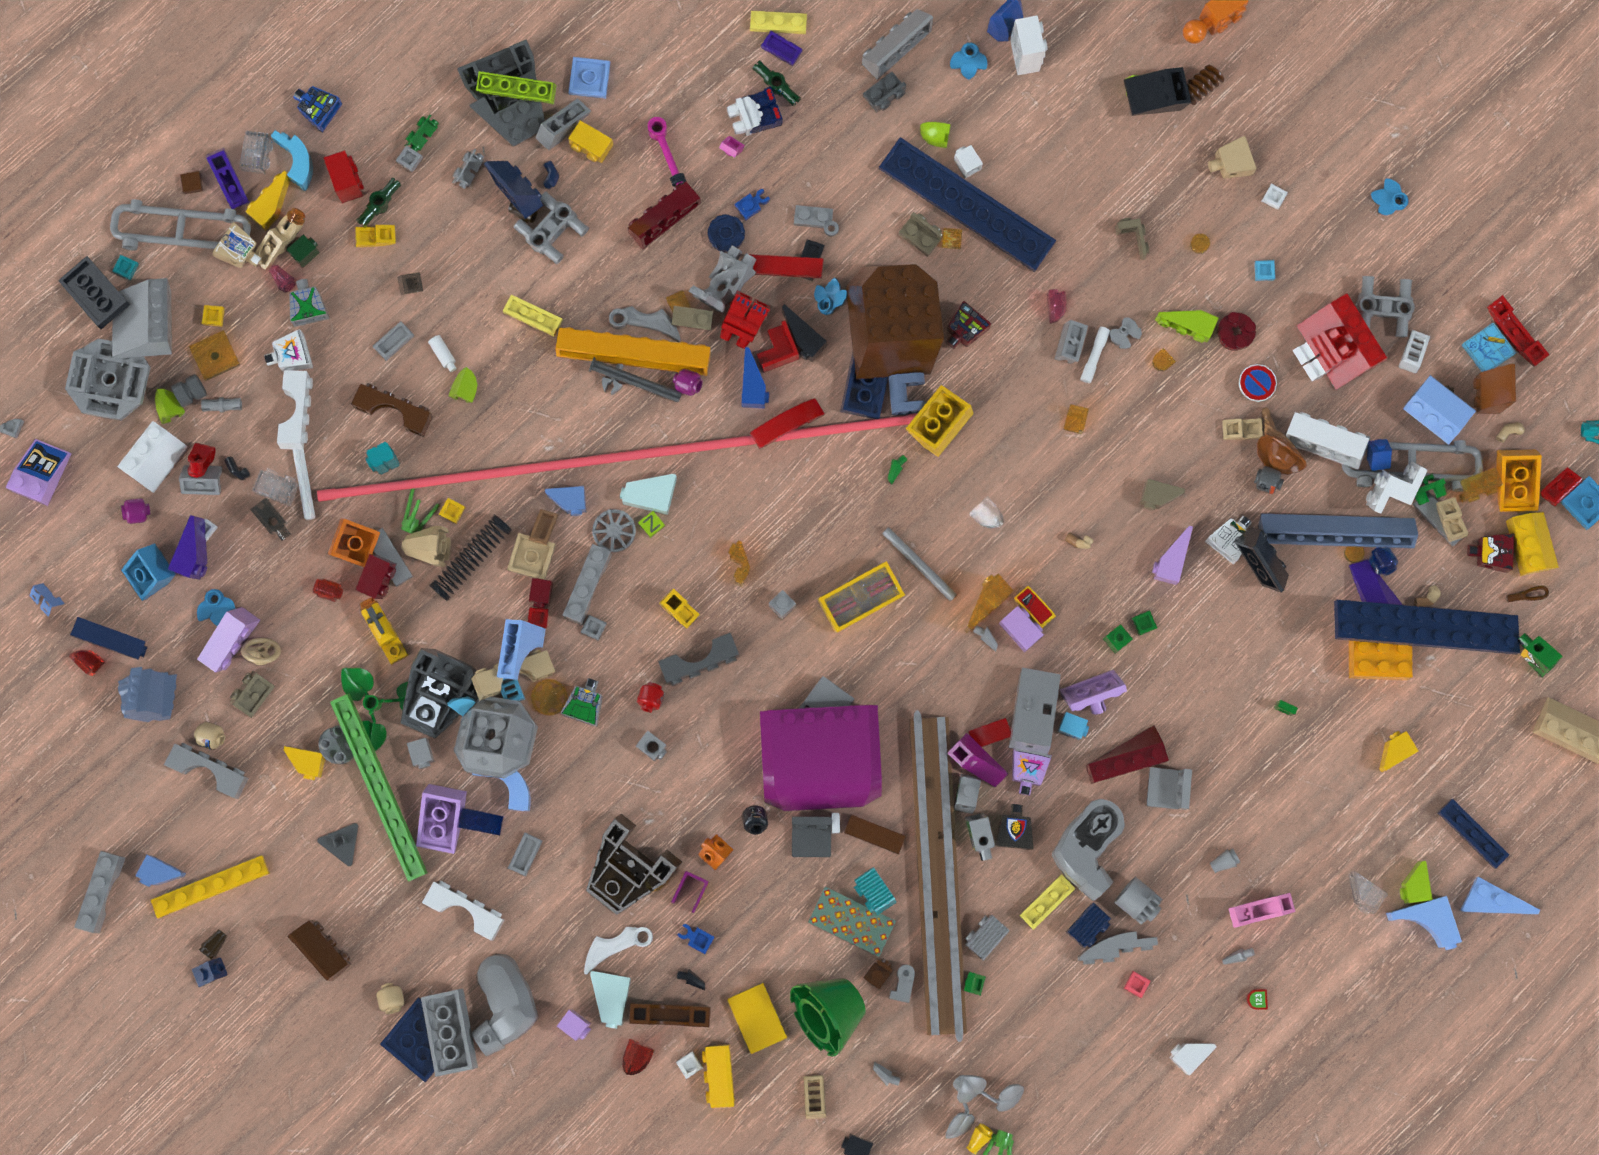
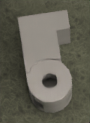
[889,965,915,1003]

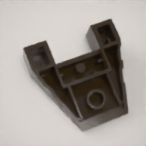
[586,814,682,915]

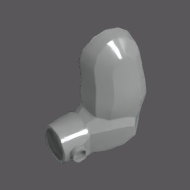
[1052,799,1125,901]
[472,954,538,1056]

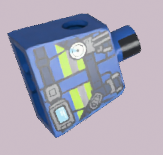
[293,86,342,133]

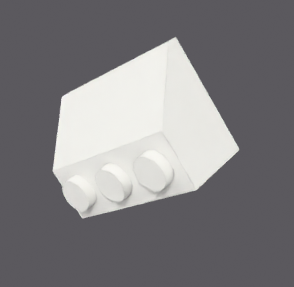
[117,421,189,493]

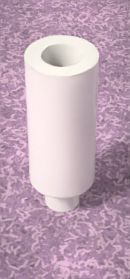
[428,335,457,372]

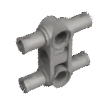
[514,191,589,265]
[1355,276,1415,337]

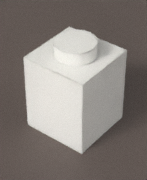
[954,145,983,179]

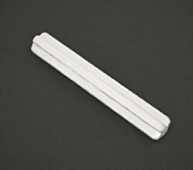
[292,449,315,520]

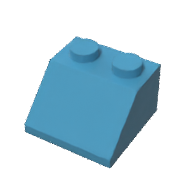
[121,543,176,601]

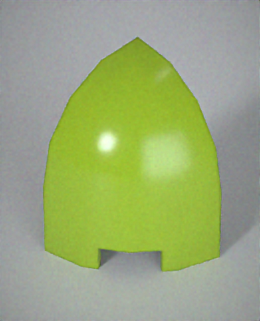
[920,122,951,148]
[448,367,477,403]
[155,389,185,424]

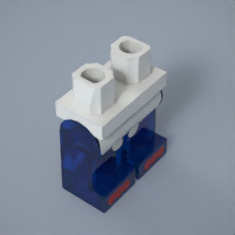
[727,86,783,136]

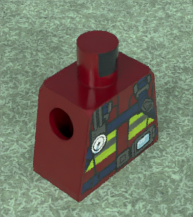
[946,301,992,349]

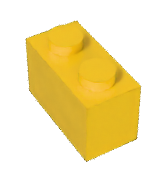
[568,120,613,163]

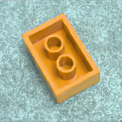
[1349,640,1413,680]

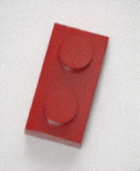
[1540,467,1582,507]

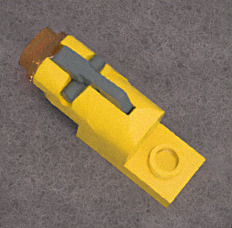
[359,598,409,665]

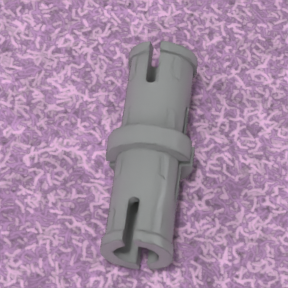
[201,397,242,413]

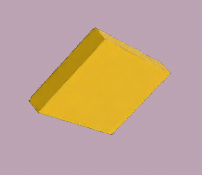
[727,983,787,1054]

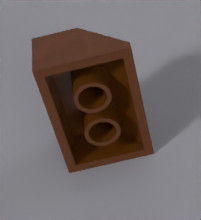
[287,920,351,981]

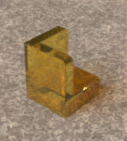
[1063,404,1089,434]

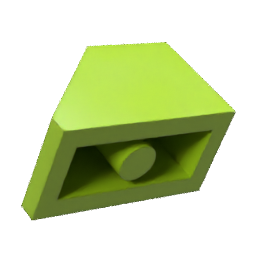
[1400,861,1433,904]

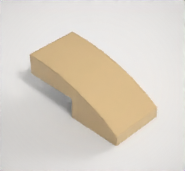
[1222,418,1264,440]
[1436,497,1469,542]

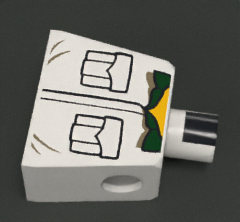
[1205,516,1252,564]

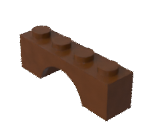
[351,383,433,437]
[629,1003,711,1027]

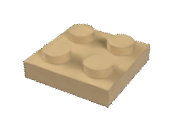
[507,533,556,580]

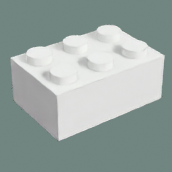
[1010,15,1047,75]

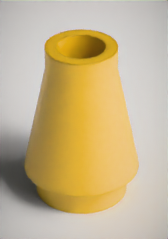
[966,1123,993,1155]

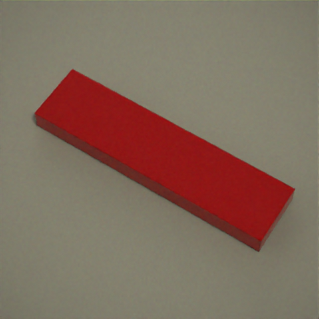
[749,254,824,279]

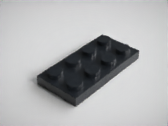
[58,256,130,330]

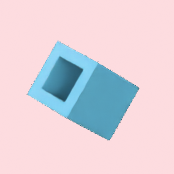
[1057,712,1089,740]

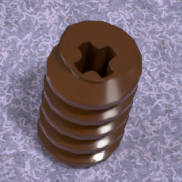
[1187,65,1224,105]

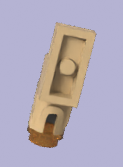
[255,208,305,270]

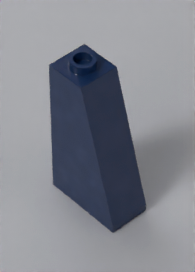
[70,617,148,660]

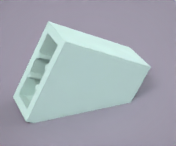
[620,474,677,515]
[590,971,631,1029]

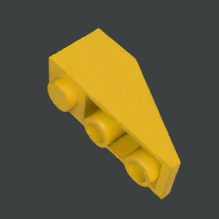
[245,171,290,231]

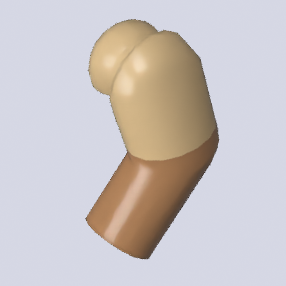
[1065,532,1093,549]
[1414,585,1441,607]

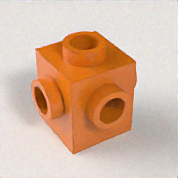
[698,834,734,870]

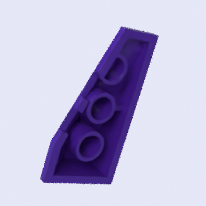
[1349,559,1403,605]

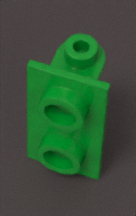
[404,115,439,152]

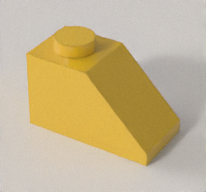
[1379,730,1419,772]
[283,746,325,781]

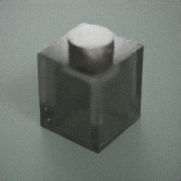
[397,272,423,295]

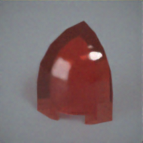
[69,649,106,676]
[622,1039,654,1075]

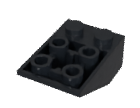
[1124,67,1191,116]

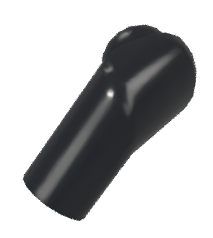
[224,456,250,480]

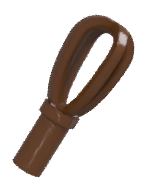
[1506,585,1549,603]

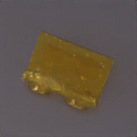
[1459,468,1503,503]

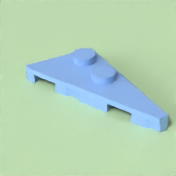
[1460,877,1540,914]

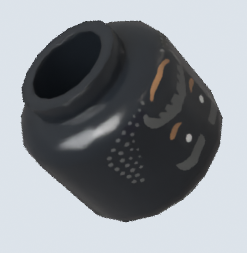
[742,805,768,835]

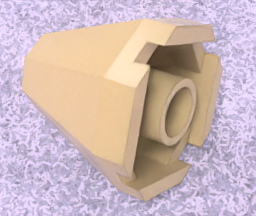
[401,526,451,567]

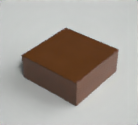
[180,171,203,194]

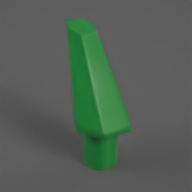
[887,455,907,485]

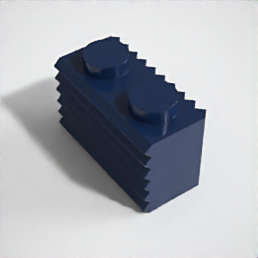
[1066,902,1111,948]

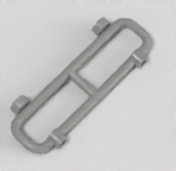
[110,199,251,251]
[1342,436,1483,492]

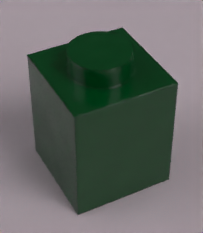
[286,234,320,268]

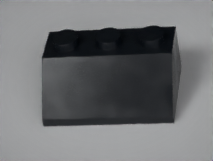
[1234,527,1289,593]

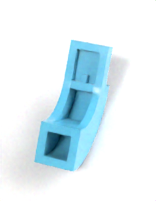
[271,130,313,191]

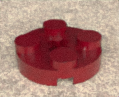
[1217,312,1256,351]

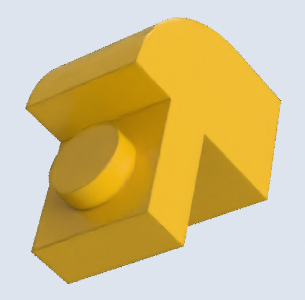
[659,589,700,629]

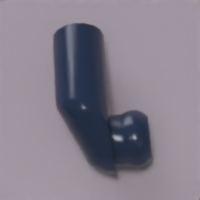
[543,161,559,189]

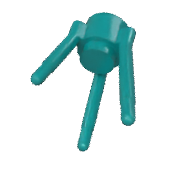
[1581,420,1599,444]

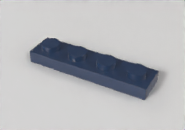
[1437,799,1510,869]

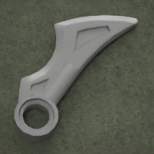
[609,306,681,342]

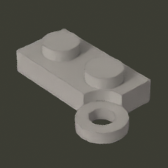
[794,205,839,236]

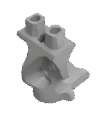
[689,246,756,313]

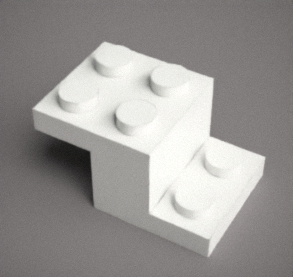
[1366,461,1427,514]

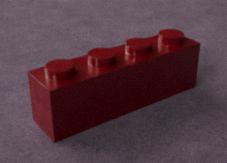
[628,181,701,250]
[1086,725,1169,784]

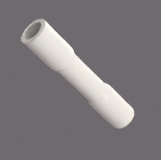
[1080,327,1110,383]

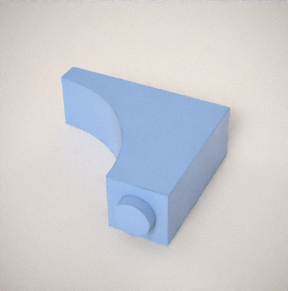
[497,619,546,680]
[1386,896,1462,950]

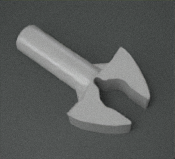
[602,364,624,395]

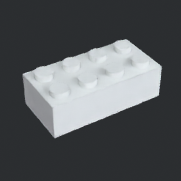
[1286,412,1369,469]

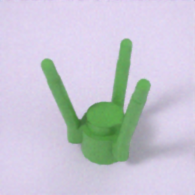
[401,489,440,534]
[983,1130,1014,1155]

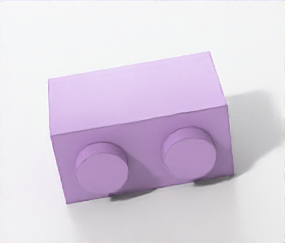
[999,606,1043,652]
[557,1009,591,1041]

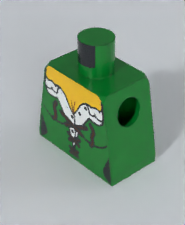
[1518,633,1563,678]

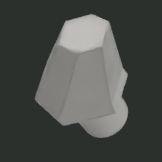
[973,625,998,652]
[1222,948,1255,965]
[873,1062,901,1086]

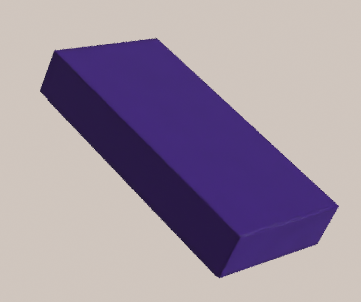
[761,31,803,66]

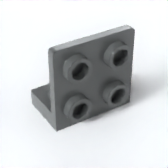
[792,817,832,857]

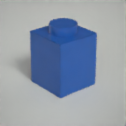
[1367,439,1392,471]

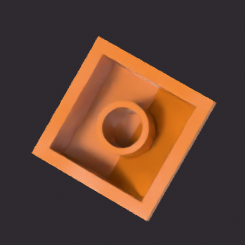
[328,518,380,567]

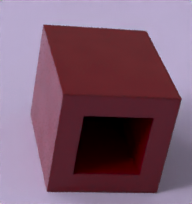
[529,578,553,608]

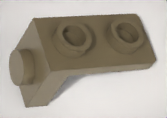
[1115,218,1149,260]

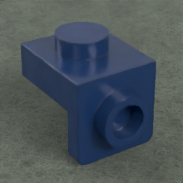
[191,958,228,988]

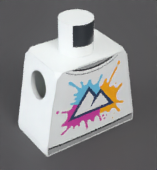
[264,329,313,372]

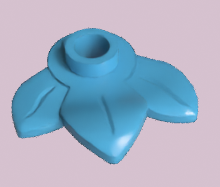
[950,43,987,80]
[1371,178,1408,215]
[814,278,848,315]
[197,589,235,626]

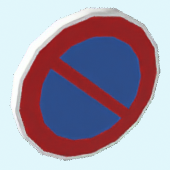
[1239,364,1277,402]

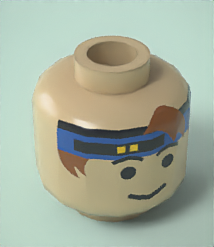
[194,722,225,750]

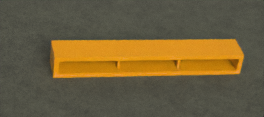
[556,327,711,376]

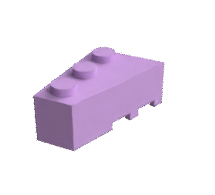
[197,607,260,672]

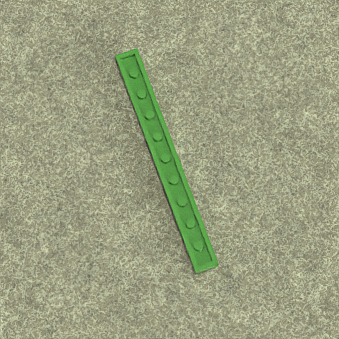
[330,694,428,882]

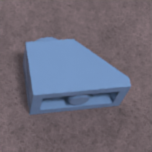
[545,486,587,516]
[136,855,186,887]

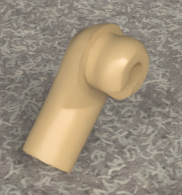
[1496,422,1525,443]

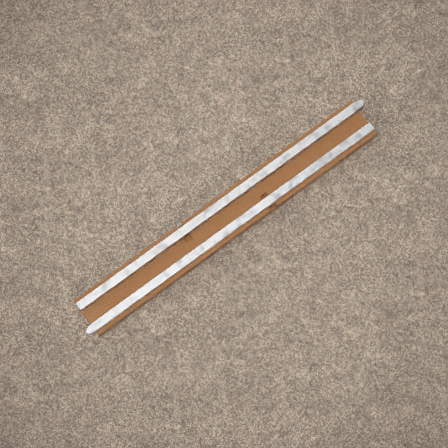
[909,710,967,1042]

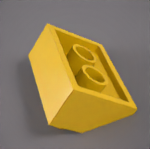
[906,385,974,457]
[1506,512,1559,576]
[702,1044,735,1108]

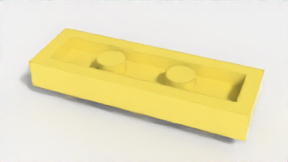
[750,11,807,34]
[503,295,563,337]
[1019,874,1076,930]

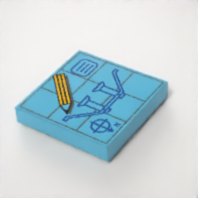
[1462,323,1516,372]

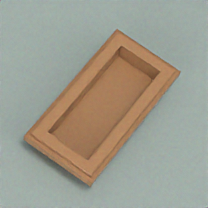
[529,509,559,545]

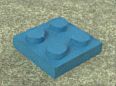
[1560,476,1599,530]

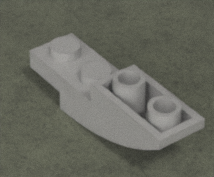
[1077,931,1158,965]

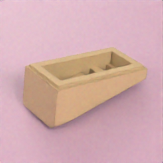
[803,1075,826,1119]

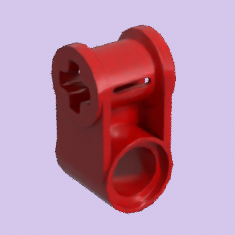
[188,443,216,478]

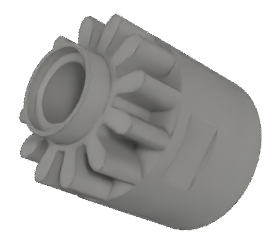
[1114,876,1162,925]

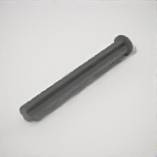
[589,357,682,402]

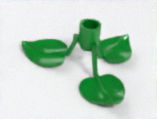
[341,668,408,751]

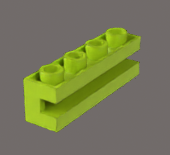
[476,71,557,104]

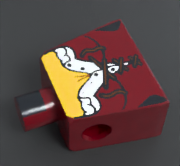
[1467,534,1514,573]

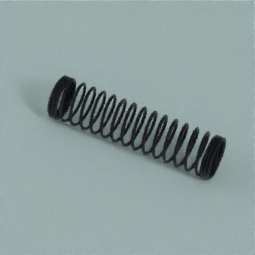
[429,514,512,601]

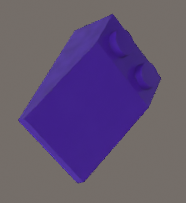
[168,515,207,580]

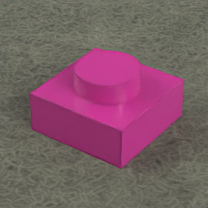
[719,136,745,158]

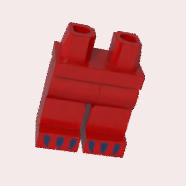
[720,290,770,349]

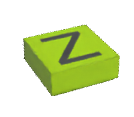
[638,511,665,538]

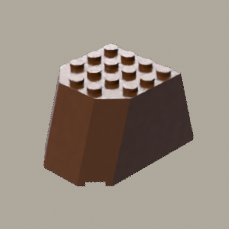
[846,264,944,379]

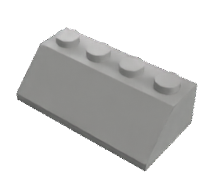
[862,9,934,80]

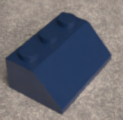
[484,161,543,219]

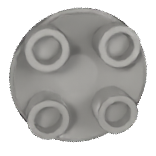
[319,725,354,764]

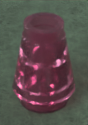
[269,265,296,293]

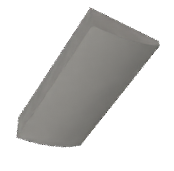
[421,989,478,1077]

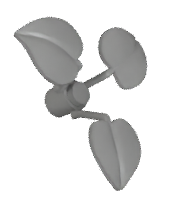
[945,1075,1024,1139]

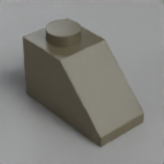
[671,306,713,330]
[1140,479,1185,510]

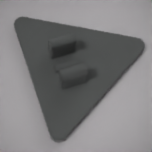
[317,823,358,866]

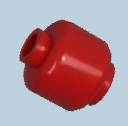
[637,682,665,713]

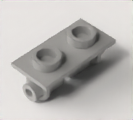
[452,149,484,189]

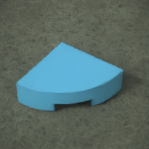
[447,697,476,717]

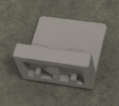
[1147,767,1192,810]

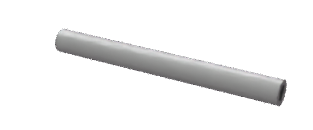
[882,527,957,601]

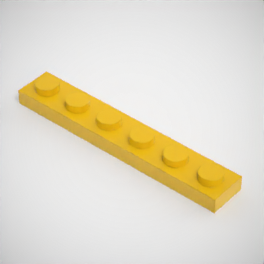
[151,855,270,919]

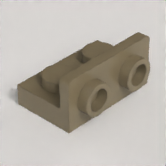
[899,212,943,256]
[230,671,275,718]

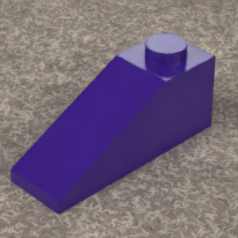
[206,147,249,209]

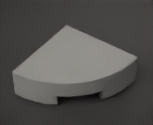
[0,419,25,439]

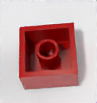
[323,150,365,204]

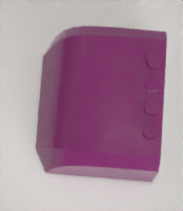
[760,705,882,811]

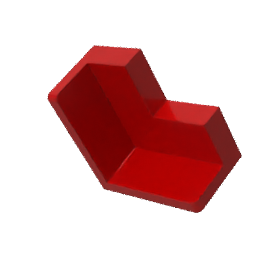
[756,320,799,373]

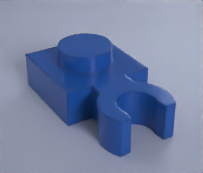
[735,189,770,221]
[678,924,714,954]

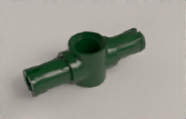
[752,60,801,107]
[356,177,401,228]

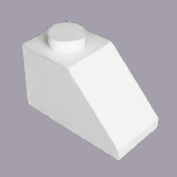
[1169,1043,1217,1076]

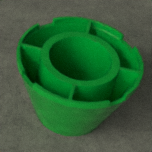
[790,978,866,1057]

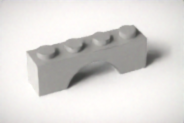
[563,544,612,625]
[164,743,249,799]
[74,851,125,933]

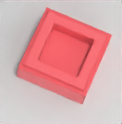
[1124,971,1151,998]

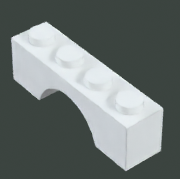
[277,370,313,450]
[422,880,504,941]

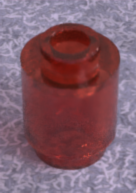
[313,578,343,602]

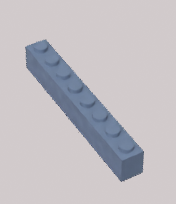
[1258,513,1418,548]

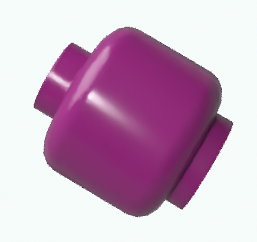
[673,368,703,396]
[121,498,151,524]

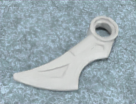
[584,927,653,975]

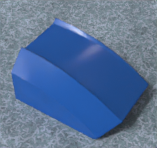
[987,0,1024,42]

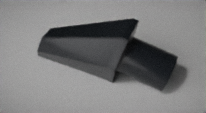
[677,969,705,990]

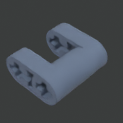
[888,373,927,415]

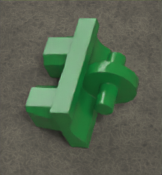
[1415,473,1447,505]

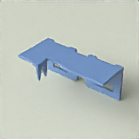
[30,583,65,617]

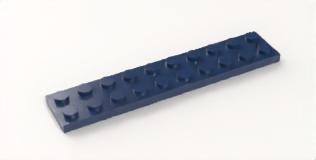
[879,137,1056,272]
[1334,599,1520,655]

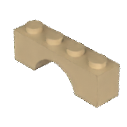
[471,650,555,701]

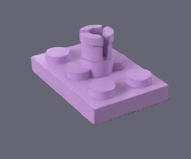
[1060,670,1127,715]

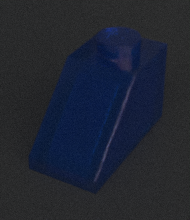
[459,808,504,836]

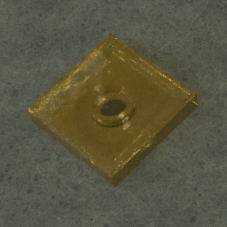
[189,330,240,381]

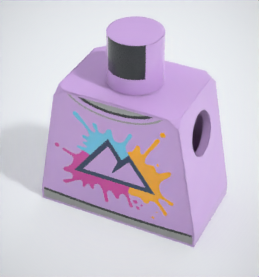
[1012,749,1051,796]

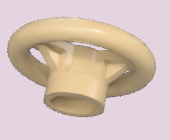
[241,638,281,665]

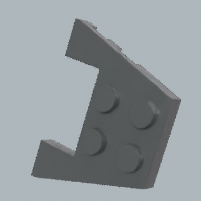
[469,69,545,147]

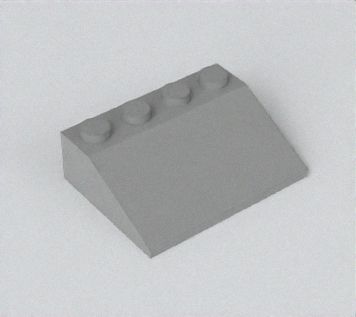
[112,278,172,359]

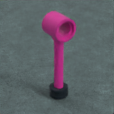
[648,117,686,187]

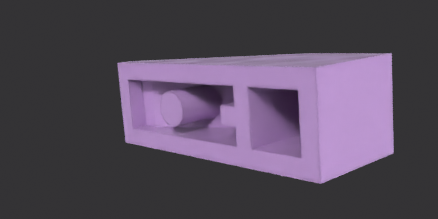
[1152,526,1193,585]

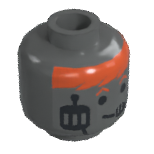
[1254,466,1284,494]

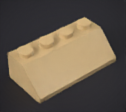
[1532,697,1599,764]

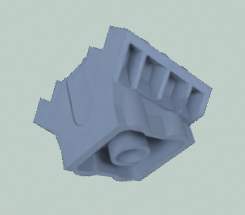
[118,667,177,722]

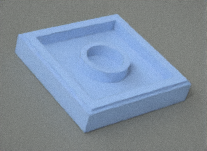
[568,57,611,99]

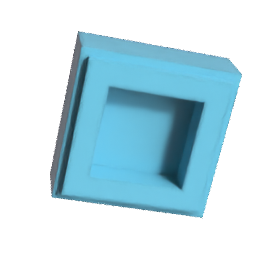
[1254,260,1275,281]

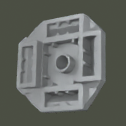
[65,339,151,421]
[454,697,538,779]

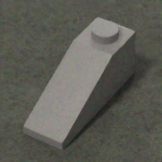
[536,98,591,150]

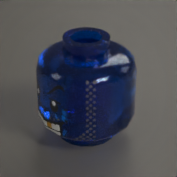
[1369,547,1398,576]

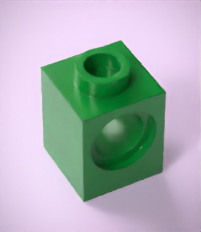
[1103,624,1133,654]

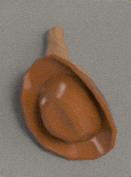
[1256,407,1307,475]

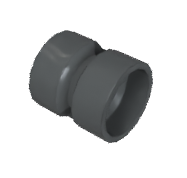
[171,374,207,408]

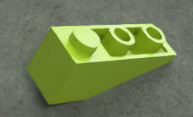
[1155,310,1219,343]

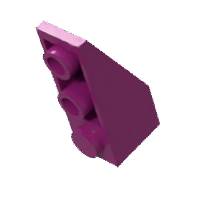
[948,733,1008,787]

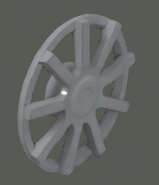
[592,509,636,552]

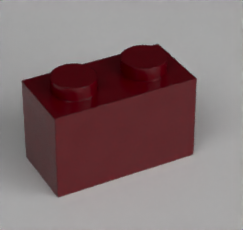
[355,554,397,599]

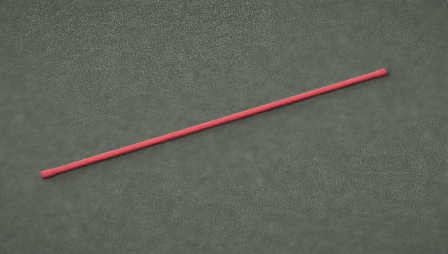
[317,413,918,502]

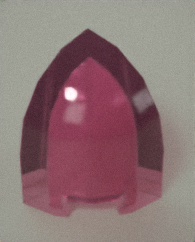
[1047,289,1067,324]

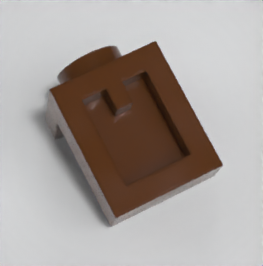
[863,958,894,989]

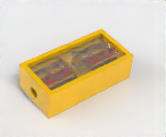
[817,561,905,633]

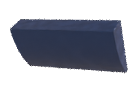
[840,352,888,419]

